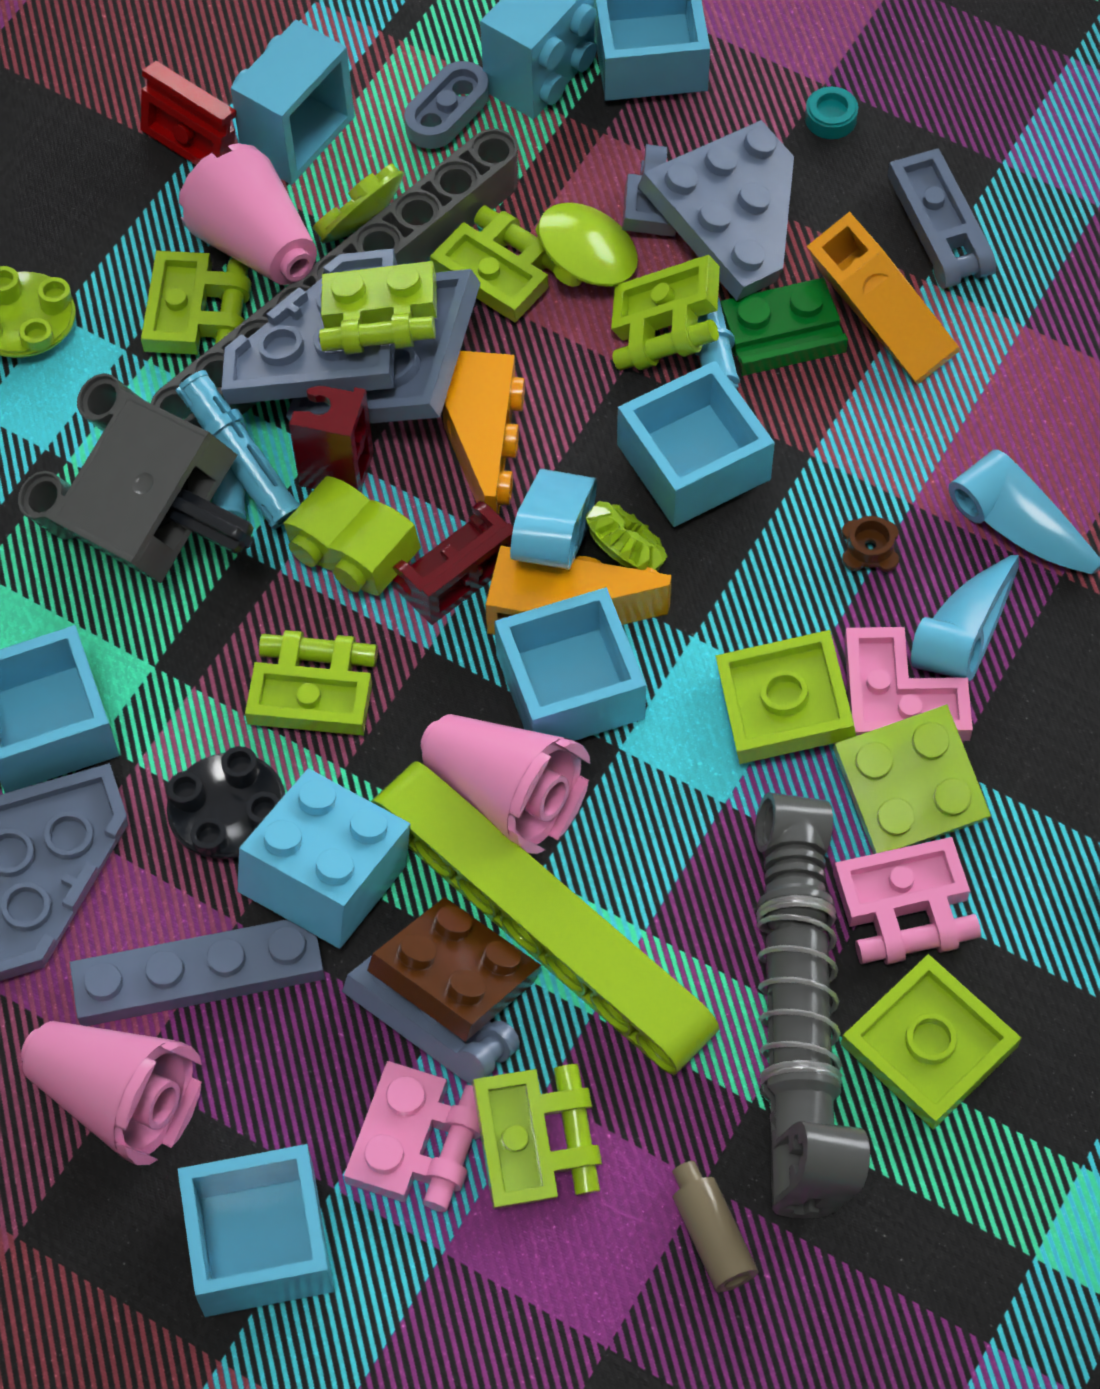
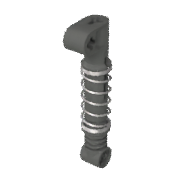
[755,792,870,1219]

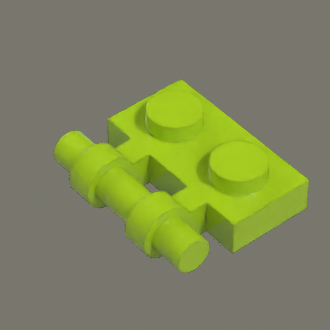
[430,205,555,323]
[141,250,252,355]
[611,254,720,371]
[319,261,437,355]
[245,630,378,736]
[472,1064,602,1209]

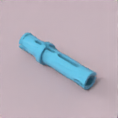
[175,370,300,529]

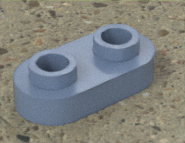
[404,61,489,149]

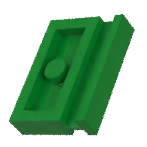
[720,277,848,376]

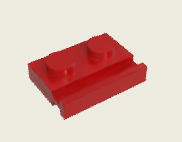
[140,61,236,165]

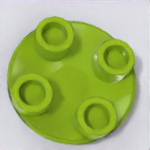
[312,163,404,244]
[535,203,638,287]
[0,266,76,358]

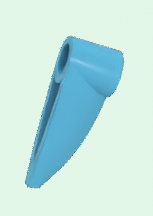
[949,450,1100,574]
[911,555,1019,681]

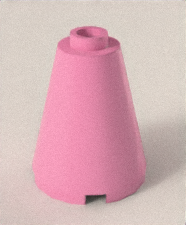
[179,143,317,285]
[420,714,590,854]
[21,1021,202,1165]

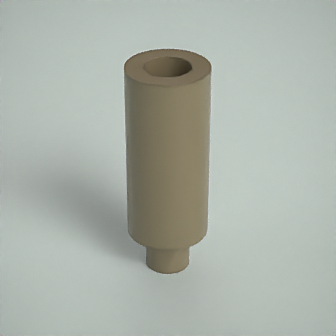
[672,1161,759,1292]

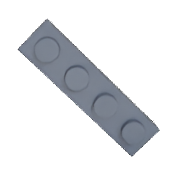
[70,920,325,1026]

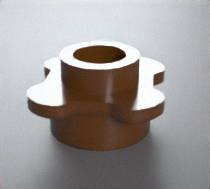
[842,516,899,572]

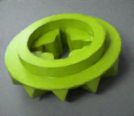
[585,501,667,571]

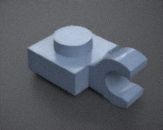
[622,144,676,237]

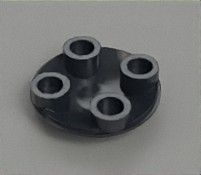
[167,746,285,859]

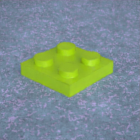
[715,630,856,764]
[833,704,991,854]
[841,954,1021,1130]

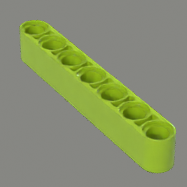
[371,761,720,1075]

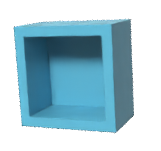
[480,0,597,120]
[594,0,710,101]
[230,19,355,185]
[617,360,775,527]
[494,587,647,741]
[0,625,120,793]
[237,768,411,949]
[178,1144,334,1317]

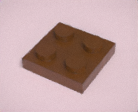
[367,897,541,1042]

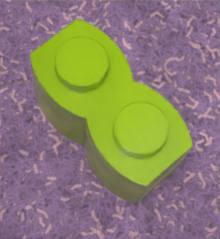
[284,476,421,596]

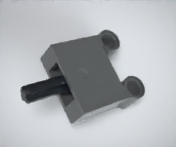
[18,373,254,583]

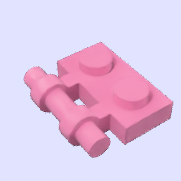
[833,837,981,965]
[344,1061,481,1212]

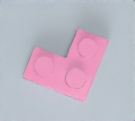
[844,627,973,741]

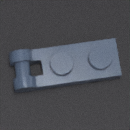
[887,148,996,289]
[342,956,520,1084]

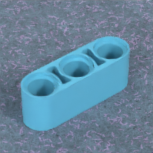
[510,469,597,570]

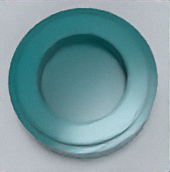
[805,86,858,139]

